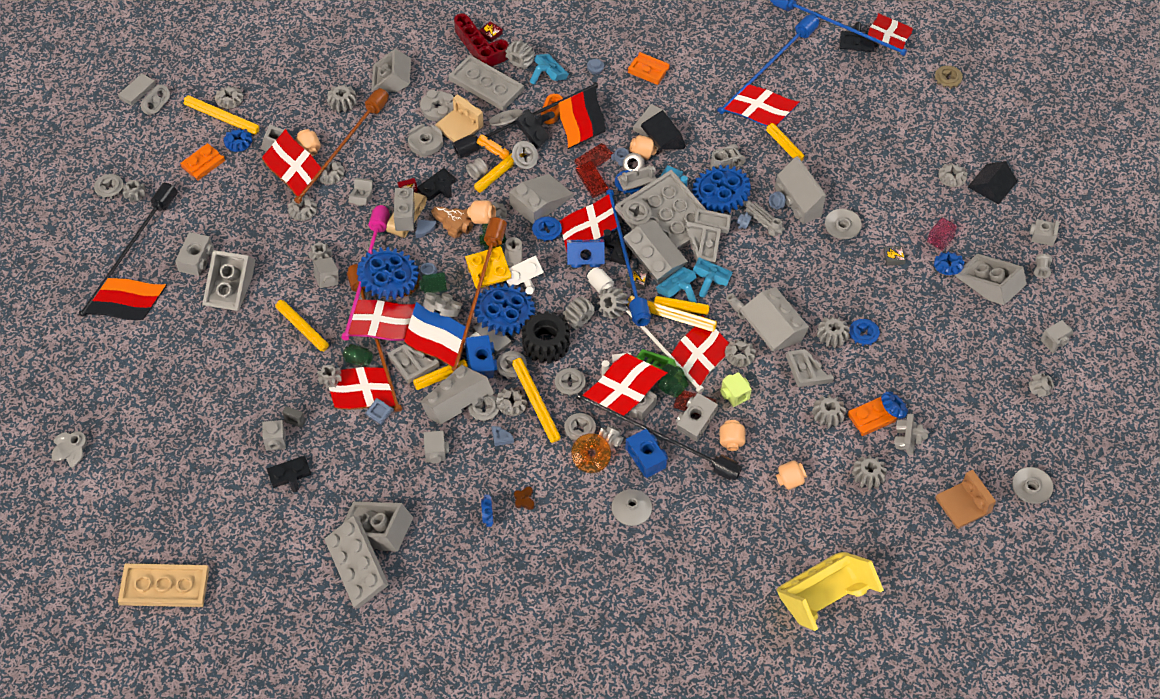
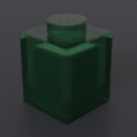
[419,272,447,294]

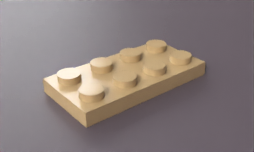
[118,564,209,607]

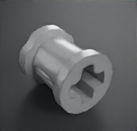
[1034,254,1052,278]

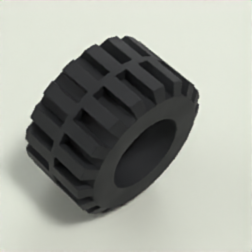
[522,311,570,364]

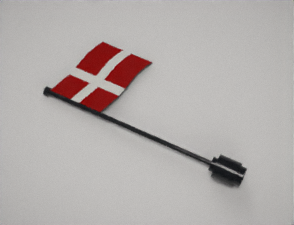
[576,353,742,481]

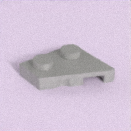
[685,221,721,264]
[388,344,440,384]
[786,349,834,387]

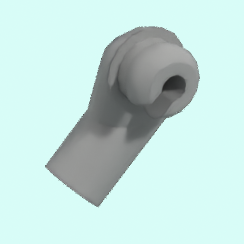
[726,293,745,319]

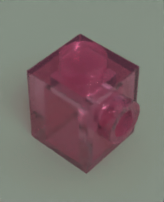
[927,217,958,251]

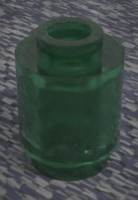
[343,344,373,367]

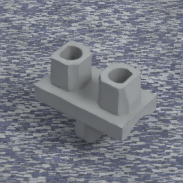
[894,414,928,455]

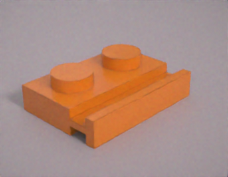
[628,52,670,85]
[180,143,225,181]
[847,397,897,437]

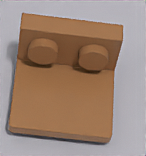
[935,470,996,529]

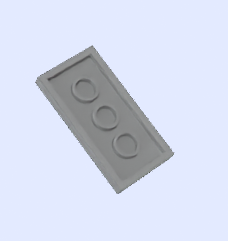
[448,55,524,111]
[324,515,389,608]

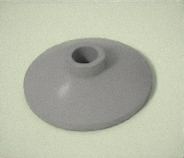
[489,109,523,126]
[825,209,862,239]
[1012,467,1053,504]
[612,489,652,526]

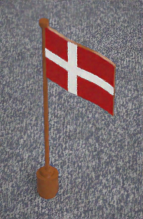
[262,88,389,204]
[329,264,402,412]

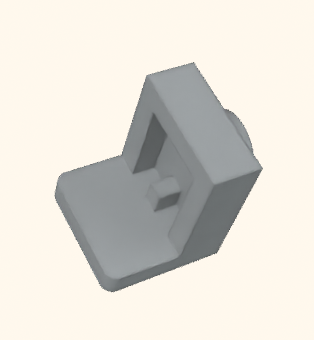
[349,178,373,206]

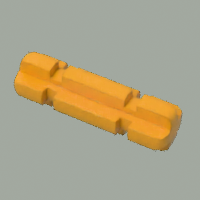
[477,134,510,160]

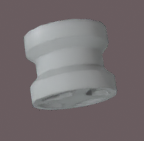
[466,158,488,180]

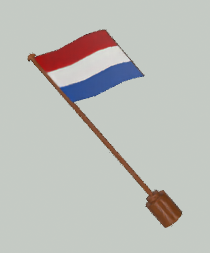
[404,217,507,371]

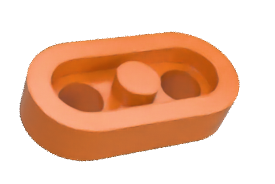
[541,94,563,124]

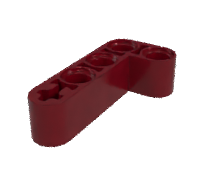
[454,13,509,67]

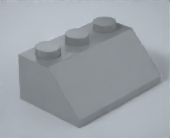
[775,156,826,224]
[623,220,688,285]
[740,287,809,352]

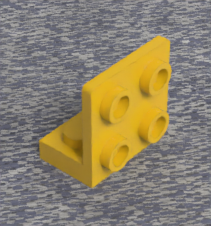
[465,246,512,289]

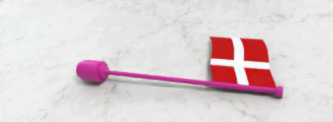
[341,205,415,341]

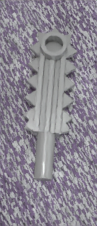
[743,200,785,236]

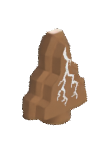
[431,207,474,239]

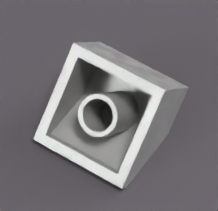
[371,48,411,92]

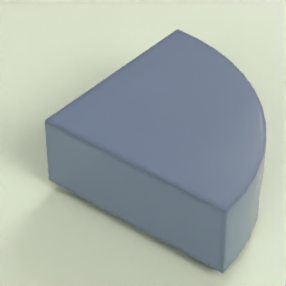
[415,220,437,238]
[491,426,514,446]

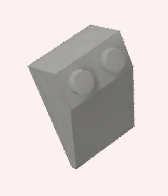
[509,174,574,224]
[202,250,256,311]
[955,254,1026,305]
[343,502,413,551]

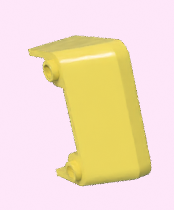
[777,552,884,631]

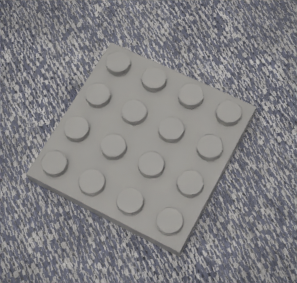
[614,170,706,250]

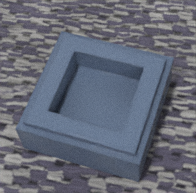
[365,398,393,426]

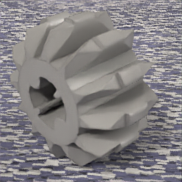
[506,40,535,70]
[327,84,357,113]
[597,286,629,319]
[563,296,595,329]
[817,316,850,349]
[812,394,846,429]
[852,454,887,490]

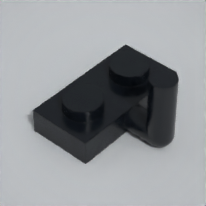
[839,22,874,52]
[514,109,555,148]
[417,168,456,201]
[603,229,633,265]
[267,455,312,492]

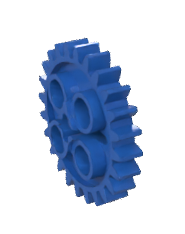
[692,165,751,214]
[357,247,419,300]
[474,283,535,336]

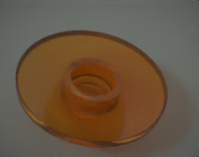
[571,433,611,473]

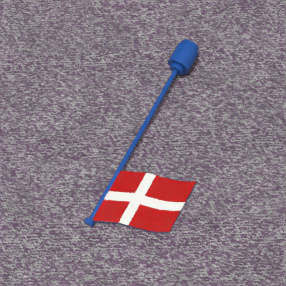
[770,0,913,56]
[717,14,819,126]
[560,189,651,326]

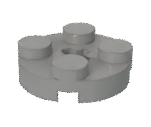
[420,90,454,121]
[408,124,443,157]
[423,292,462,317]

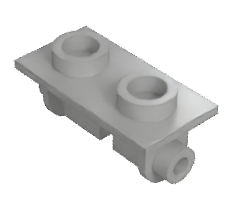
[617,165,656,191]

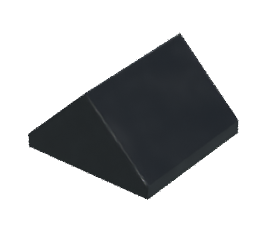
[641,110,686,150]
[968,161,1017,205]

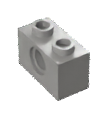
[394,188,415,231]
[175,232,214,276]
[676,393,718,442]

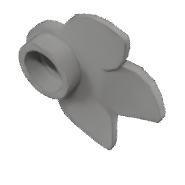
[52,431,87,468]

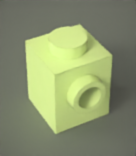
[720,372,752,407]

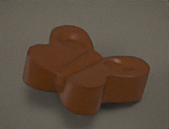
[514,487,535,510]

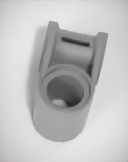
[710,144,746,170]
[505,237,523,268]

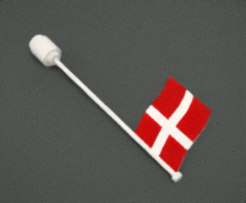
[587,267,729,393]

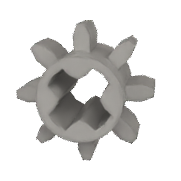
[122,180,146,202]
[308,242,332,261]
[317,364,342,389]
[1029,373,1054,397]
[598,425,624,449]

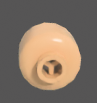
[295,129,321,157]
[629,135,657,160]
[467,201,496,224]
[719,420,745,451]
[776,460,807,490]

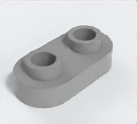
[141,85,170,115]

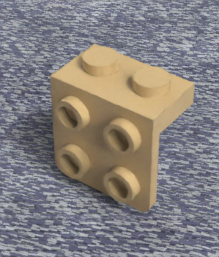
[435,94,484,142]

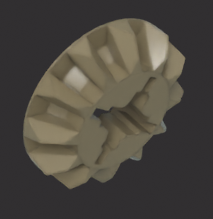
[935,66,963,89]

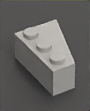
[420,365,494,424]

